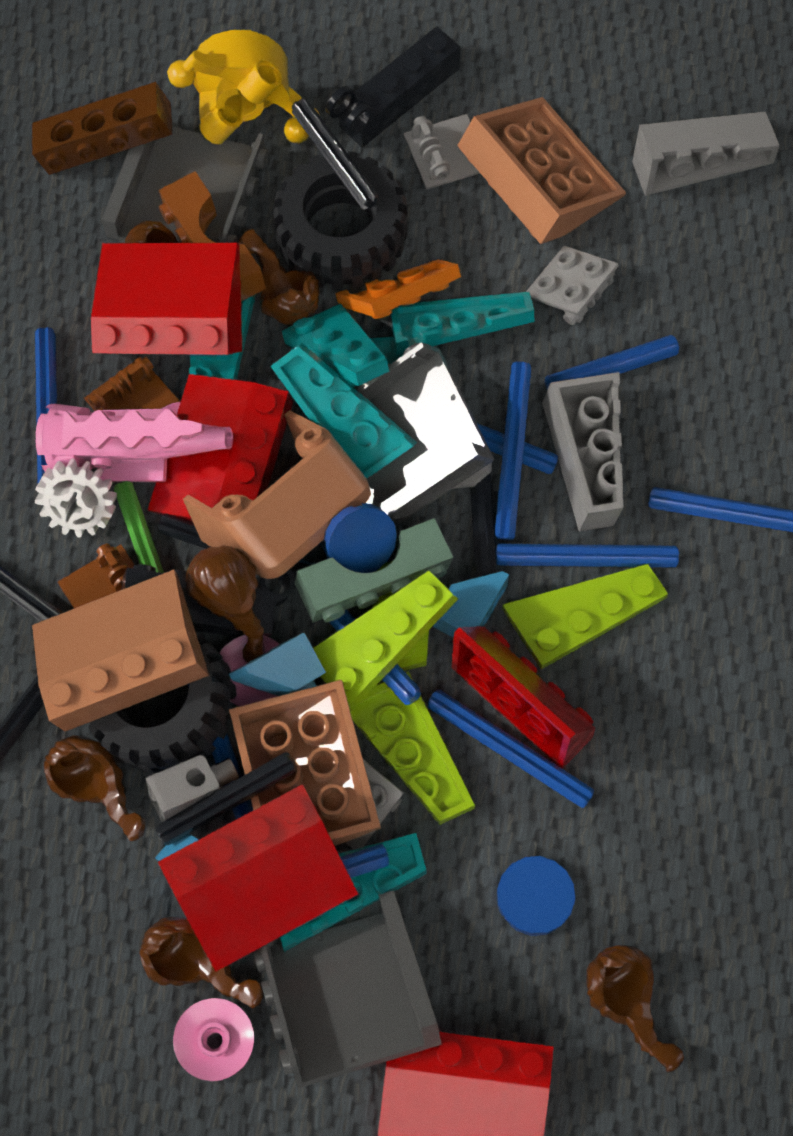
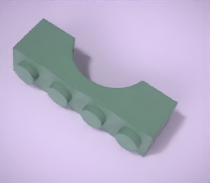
[294,518,453,623]

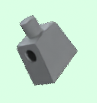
[146,755,239,822]

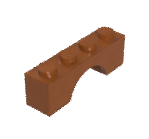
[158,171,266,302]

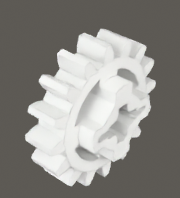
[35,459,117,537]

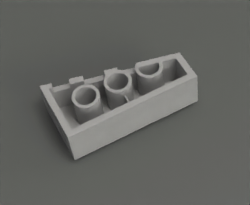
[632,112,780,196]
[542,372,623,532]

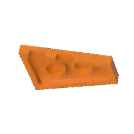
[335,259,461,319]

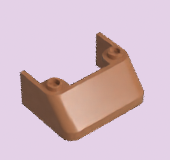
[183,410,371,579]

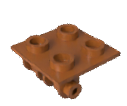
[84,357,180,411]
[57,543,134,609]

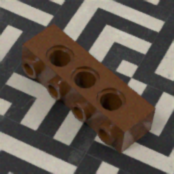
[32,82,172,175]

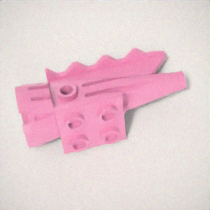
[36,404,233,482]

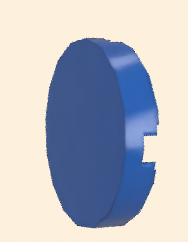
[324,503,397,573]
[497,856,575,936]

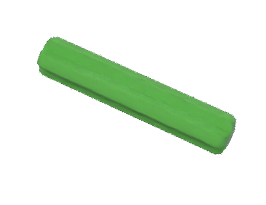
[114,481,164,573]

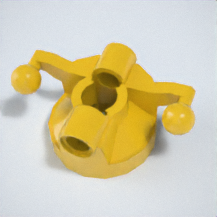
[167,30,319,144]

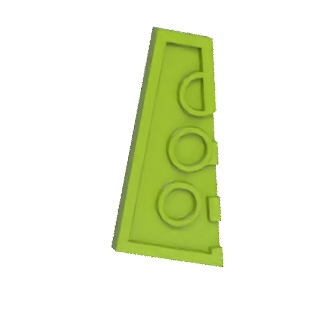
[502,564,668,669]
[313,571,458,710]
[349,671,475,825]

